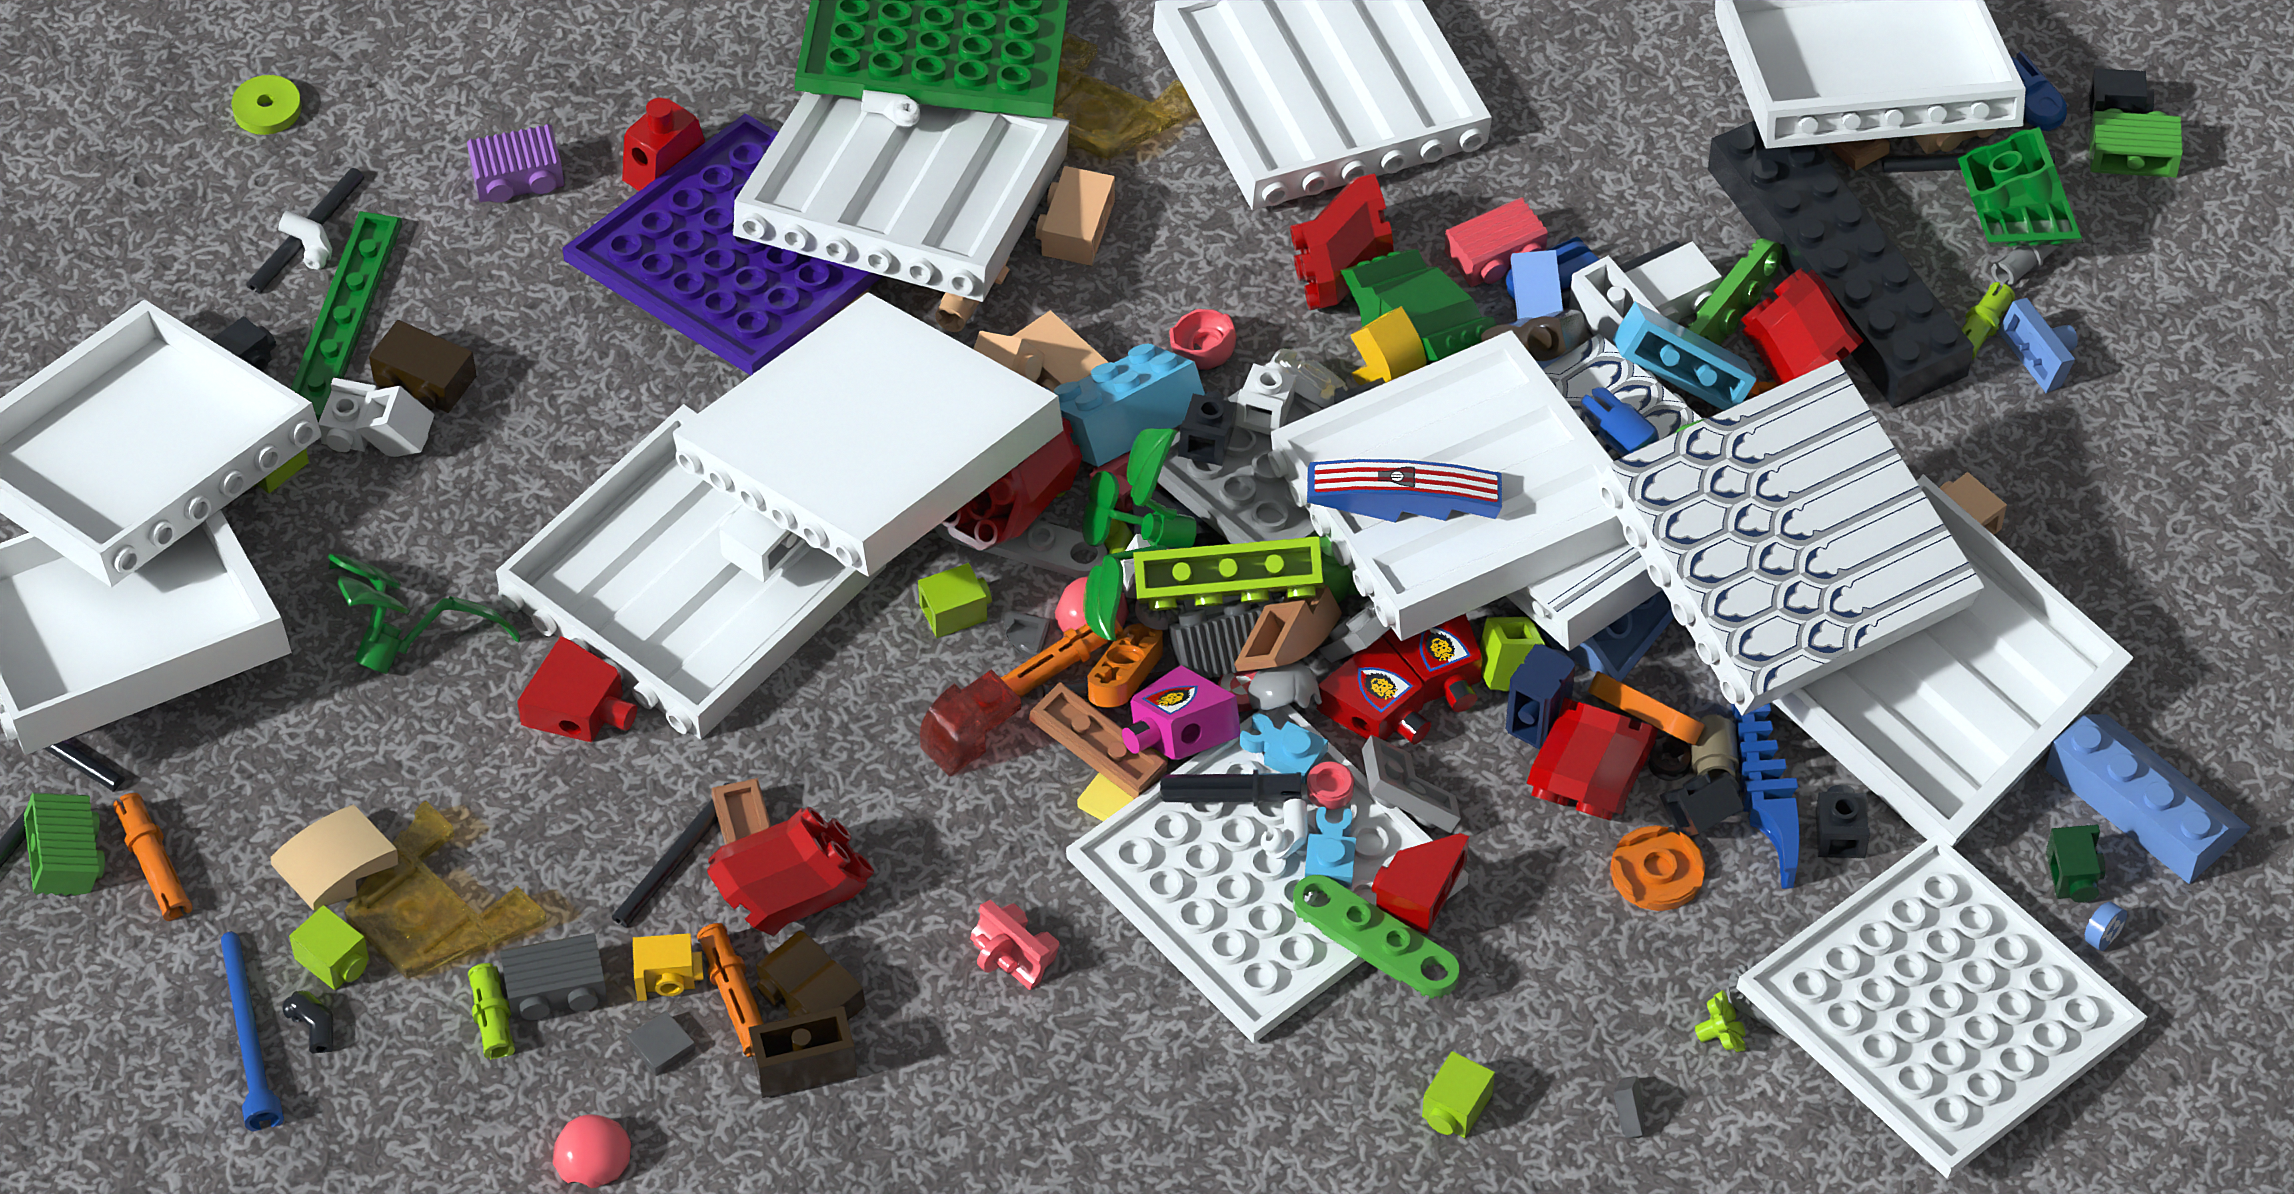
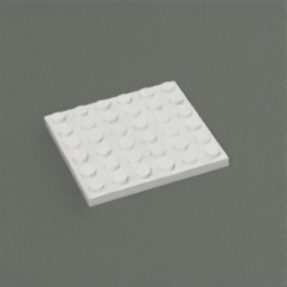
[1066,704,1469,1044]
[1736,835,2147,1179]

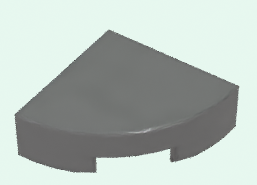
[1004,611,1050,659]
[1613,1075,1644,1138]

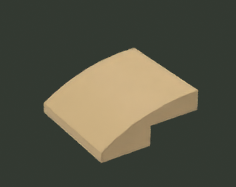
[271,804,398,911]

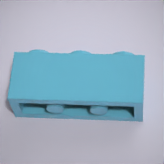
[1612,301,1757,411]

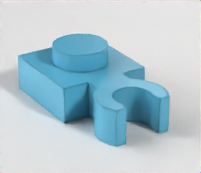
[1240,713,1328,784]
[1305,807,1356,888]

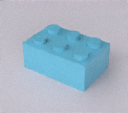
[1053,344,1205,467]

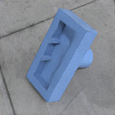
[1998,298,2078,393]

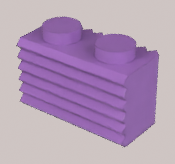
[467,124,564,203]

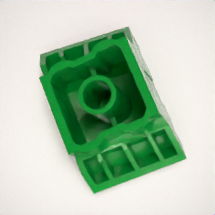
[1957,127,2084,248]
[1340,249,1497,366]

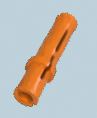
[991,618,1124,707]
[113,792,193,921]
[697,923,764,1058]

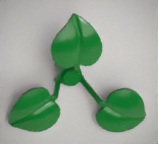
[1082,428,1196,641]
[327,553,521,674]

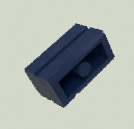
[1505,644,1576,750]

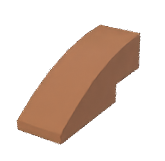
[1234,585,1342,671]

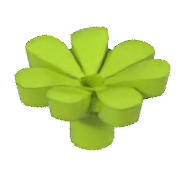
[1695,990,1746,1052]

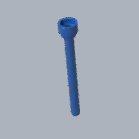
[221,931,284,1132]

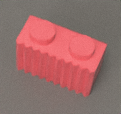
[1444,197,1548,287]

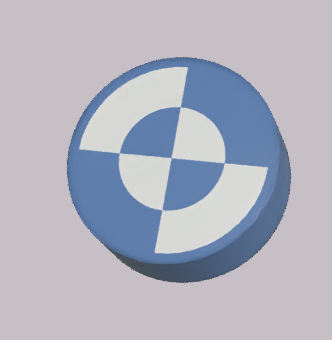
[2085,901,2127,951]

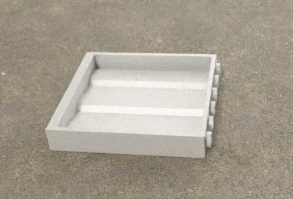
[1153,0,1492,210]
[733,92,1070,302]
[1268,330,1628,641]
[496,404,886,740]
[1772,474,2134,848]

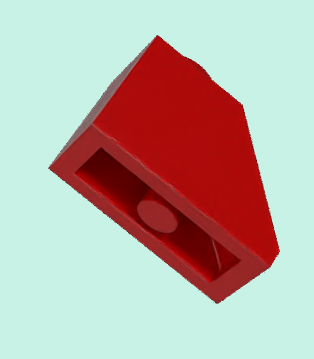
[1372,833,1469,935]

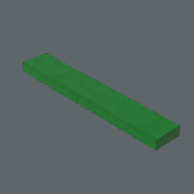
[290,211,402,423]

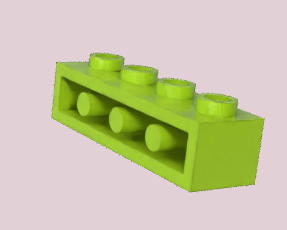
[1133,536,1325,611]

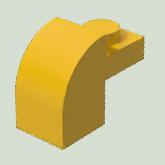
[1350,306,1426,385]

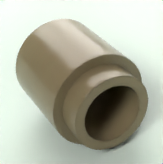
[1691,714,1739,778]

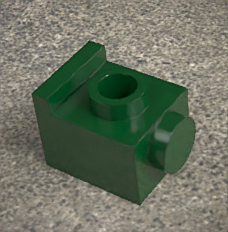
[2046,824,2105,903]

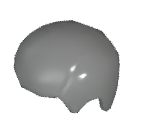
[1248,662,1322,710]

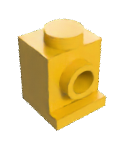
[633,933,704,1001]

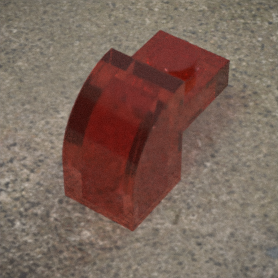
[920,669,1021,777]

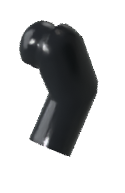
[282,990,333,1054]

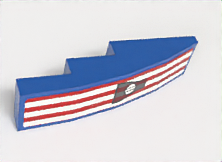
[1307,459,1502,523]

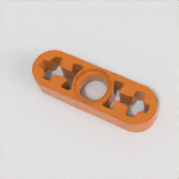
[1088,623,1163,707]
[1587,671,1705,745]

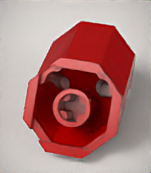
[1290,173,1394,311]
[1741,268,1864,386]
[941,416,1082,551]
[1526,697,1659,821]
[707,806,874,937]

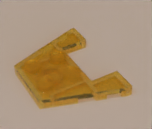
[1053,31,1197,160]
[344,800,547,979]

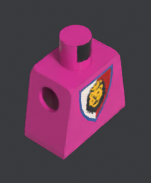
[1122,665,1241,759]

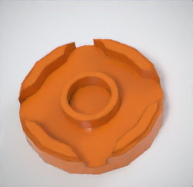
[1610,825,1706,911]

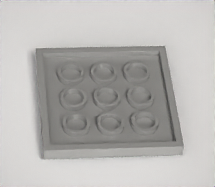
[1157,388,1322,544]

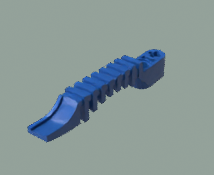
[1730,703,1799,889]

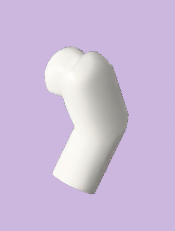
[861,90,920,127]
[278,210,333,270]
[1261,799,1308,860]

